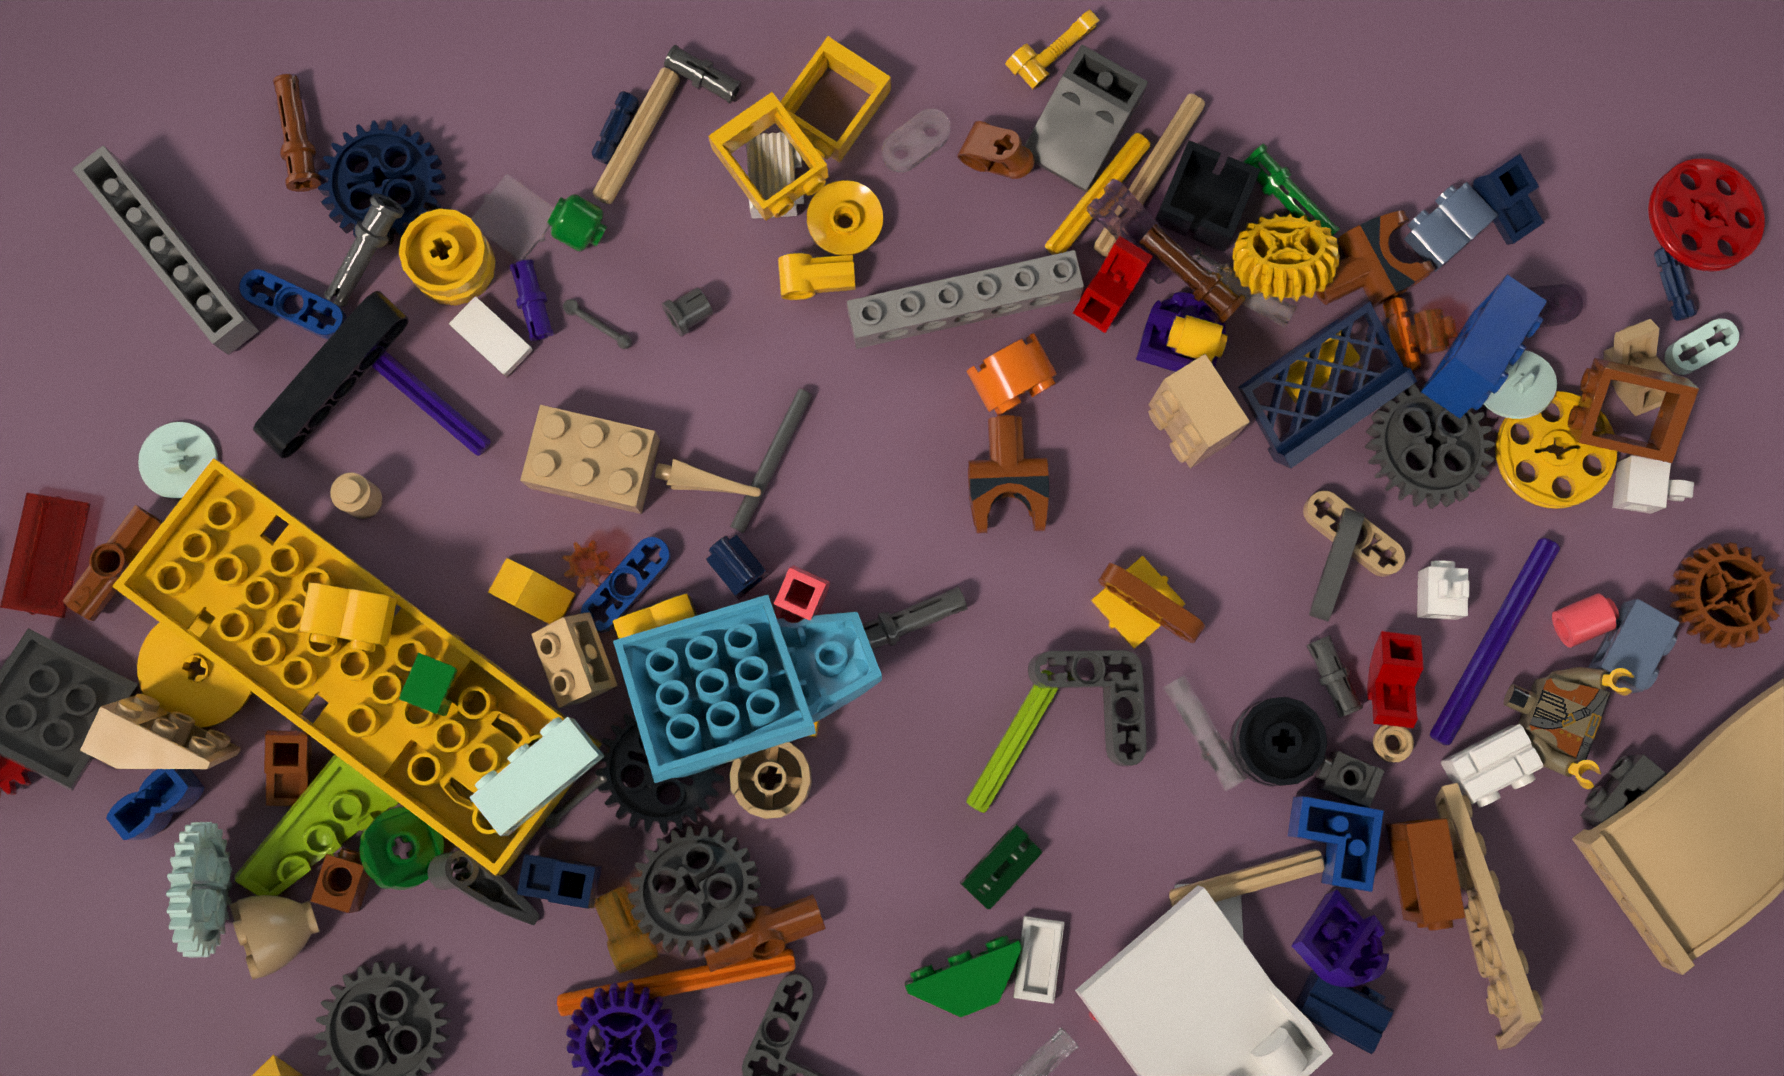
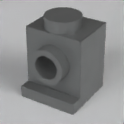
[1316,751,1385,808]

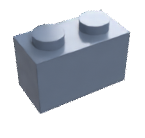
[1588,598,1680,694]

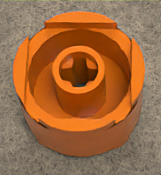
[966,333,1057,416]

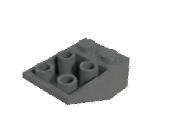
[1025,44,1148,192]

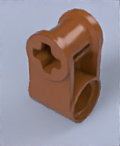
[957,121,1035,179]

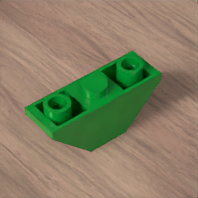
[905,935,1022,1018]

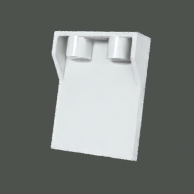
[1075,886,1333,1076]

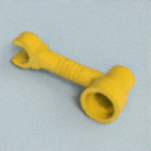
[1005,9,1100,90]

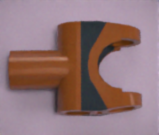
[1315,210,1436,307]
[968,415,1049,534]

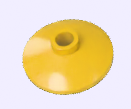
[807,180,883,256]

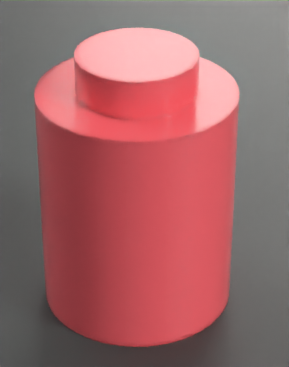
[1552,593,1619,648]

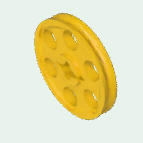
[1495,391,1617,509]

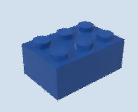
[1421,274,1547,419]

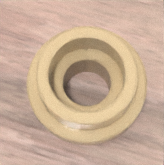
[1373,725,1414,763]

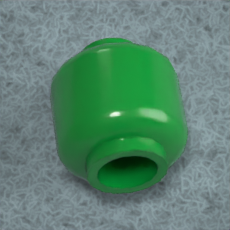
[547,194,607,252]

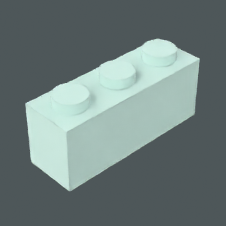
[469,717,605,836]

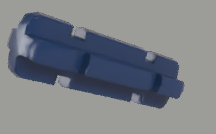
[592,91,639,165]
[1654,248,1697,321]

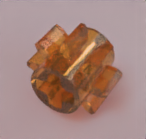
[1406,308,1458,354]
[562,540,612,589]

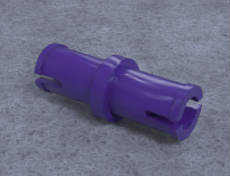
[509,259,554,341]

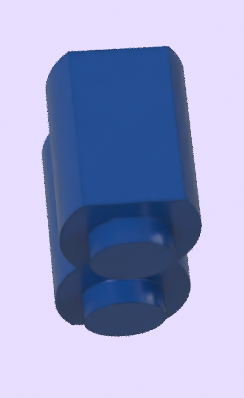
[106,769,205,840]

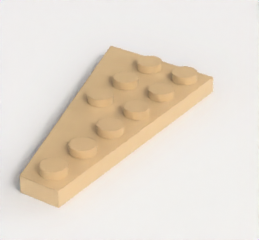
[1435,783,1543,1050]

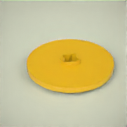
[137,609,253,728]

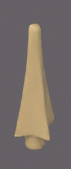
[655,458,761,497]

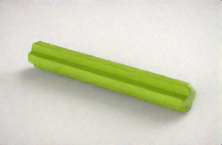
[966,669,1059,813]

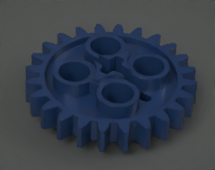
[318,120,446,245]

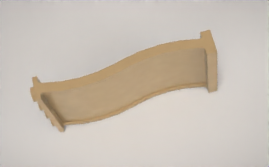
[1572,678,1784,975]

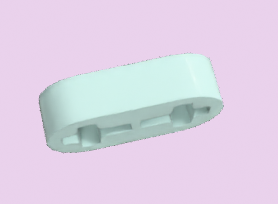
[1665,318,1739,375]

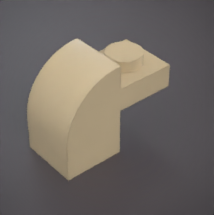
[1604,319,1673,417]

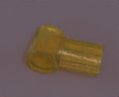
[595,885,659,974]

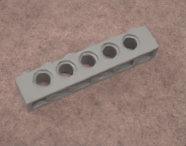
[72,145,259,355]
[847,250,1084,349]

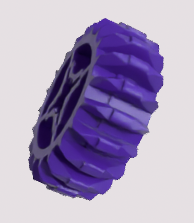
[566,982,678,1076]

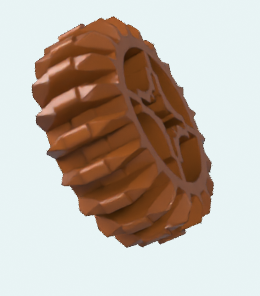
[1669,542,1784,649]

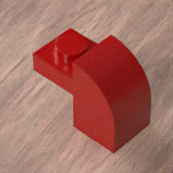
[1073,236,1153,333]
[1367,631,1424,728]

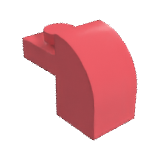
[774,565,830,623]

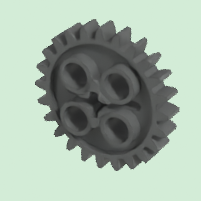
[1365,384,1495,509]
[628,826,761,957]
[315,961,451,1076]

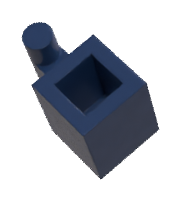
[706,534,769,600]

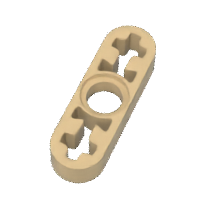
[1303,491,1405,577]

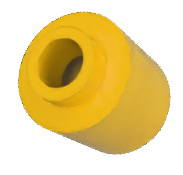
[1167,315,1228,362]

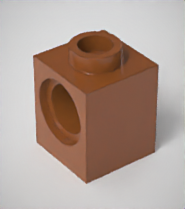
[310,848,370,913]

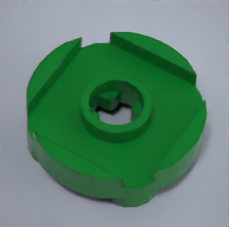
[359,807,444,890]

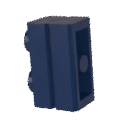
[1294,969,1394,1054]

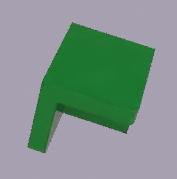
[399,653,457,716]

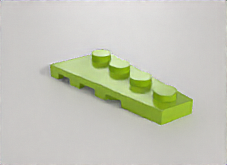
[235,755,399,896]

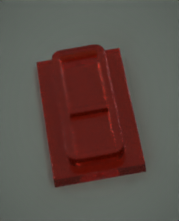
[0,493,91,618]

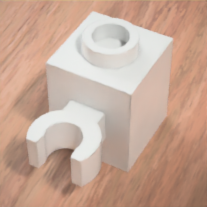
[1613,455,1694,514]
[1417,561,1470,620]

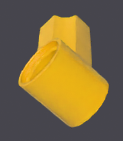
[778,253,856,300]

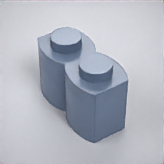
[1404,182,1498,272]

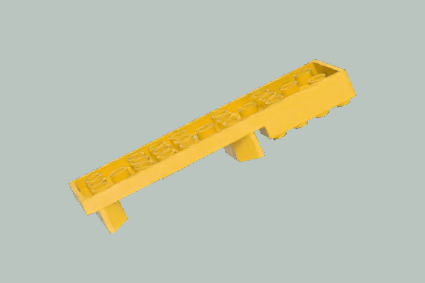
[112,458,603,876]

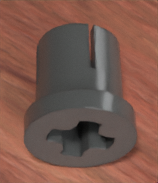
[662,287,713,337]

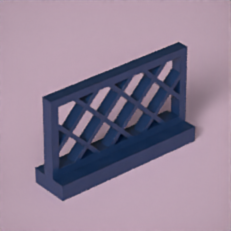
[1238,300,1417,468]

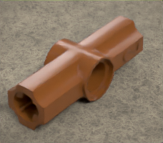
[63,505,163,621]
[704,894,826,972]

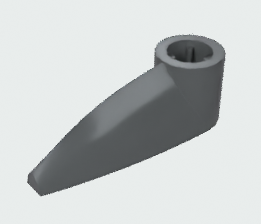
[428,850,540,925]

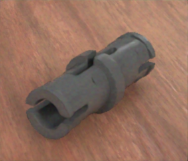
[664,44,741,104]
[1306,635,1363,718]

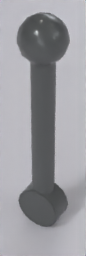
[563,299,632,349]
[544,777,607,828]

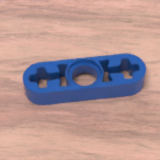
[239,269,347,339]
[581,537,671,633]

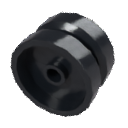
[1229,697,1328,787]

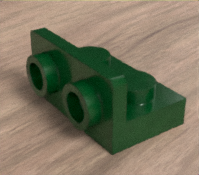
[959,824,1042,909]

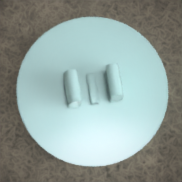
[1484,350,1557,419]
[138,422,218,499]

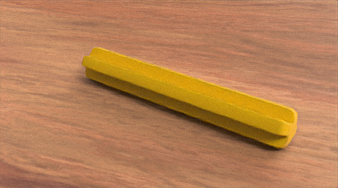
[1045,133,1150,255]

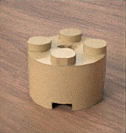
[730,742,812,819]

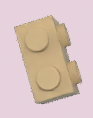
[531,612,618,708]

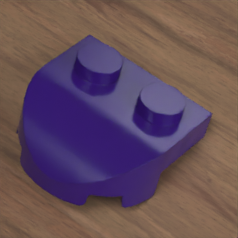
[1136,292,1226,372]
[1291,889,1389,987]

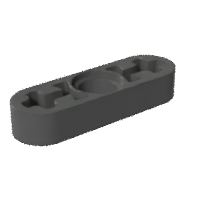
[1309,508,1365,622]

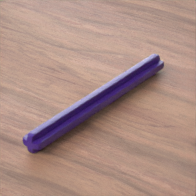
[1430,538,1560,745]

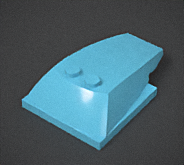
[613,594,882,783]

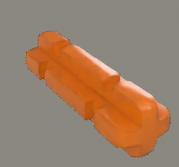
[1383,297,1421,372]

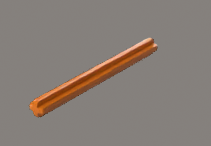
[557,949,796,1016]

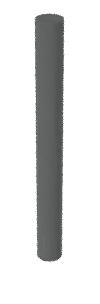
[730,389,812,533]

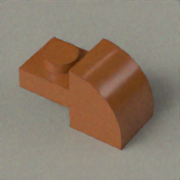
[264,730,312,806]

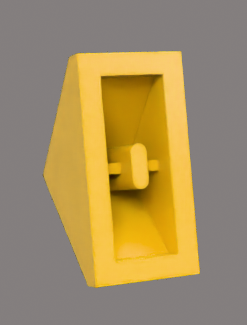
[488,558,576,624]

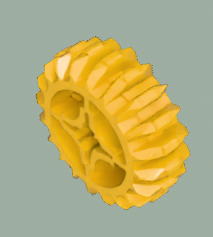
[1232,212,1340,302]

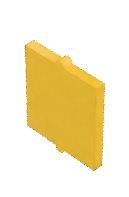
[1091,556,1185,649]

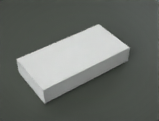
[449,296,533,378]
[1013,916,1064,1004]

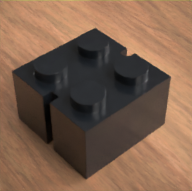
[1154,140,1261,252]

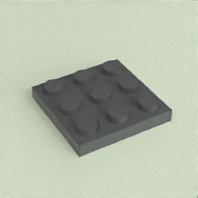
[0,628,139,791]

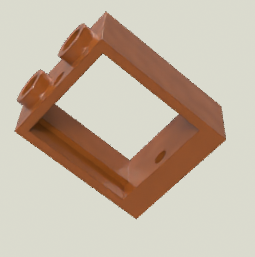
[1568,358,1699,463]
[1386,818,1466,930]

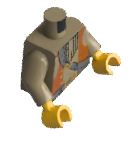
[1503,667,1634,789]

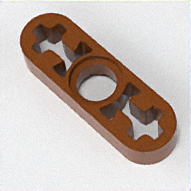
[1098,563,1205,643]

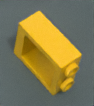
[780,36,891,163]
[708,92,828,221]

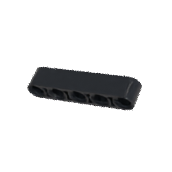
[253,291,409,459]

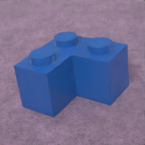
[1288,796,1384,892]

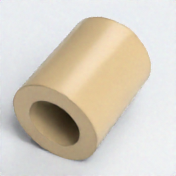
[330,473,382,519]

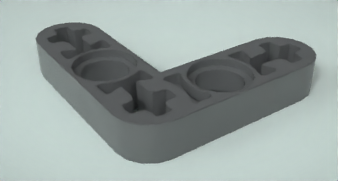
[1028,650,1147,767]
[742,973,824,1076]

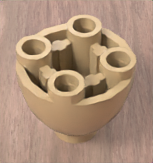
[230,895,320,980]

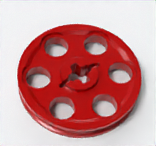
[1648,158,1765,272]

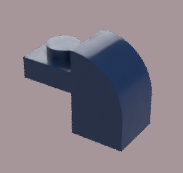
[1472,153,1544,245]
[517,854,602,909]

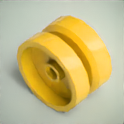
[399,209,496,306]

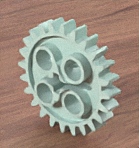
[166,822,232,958]

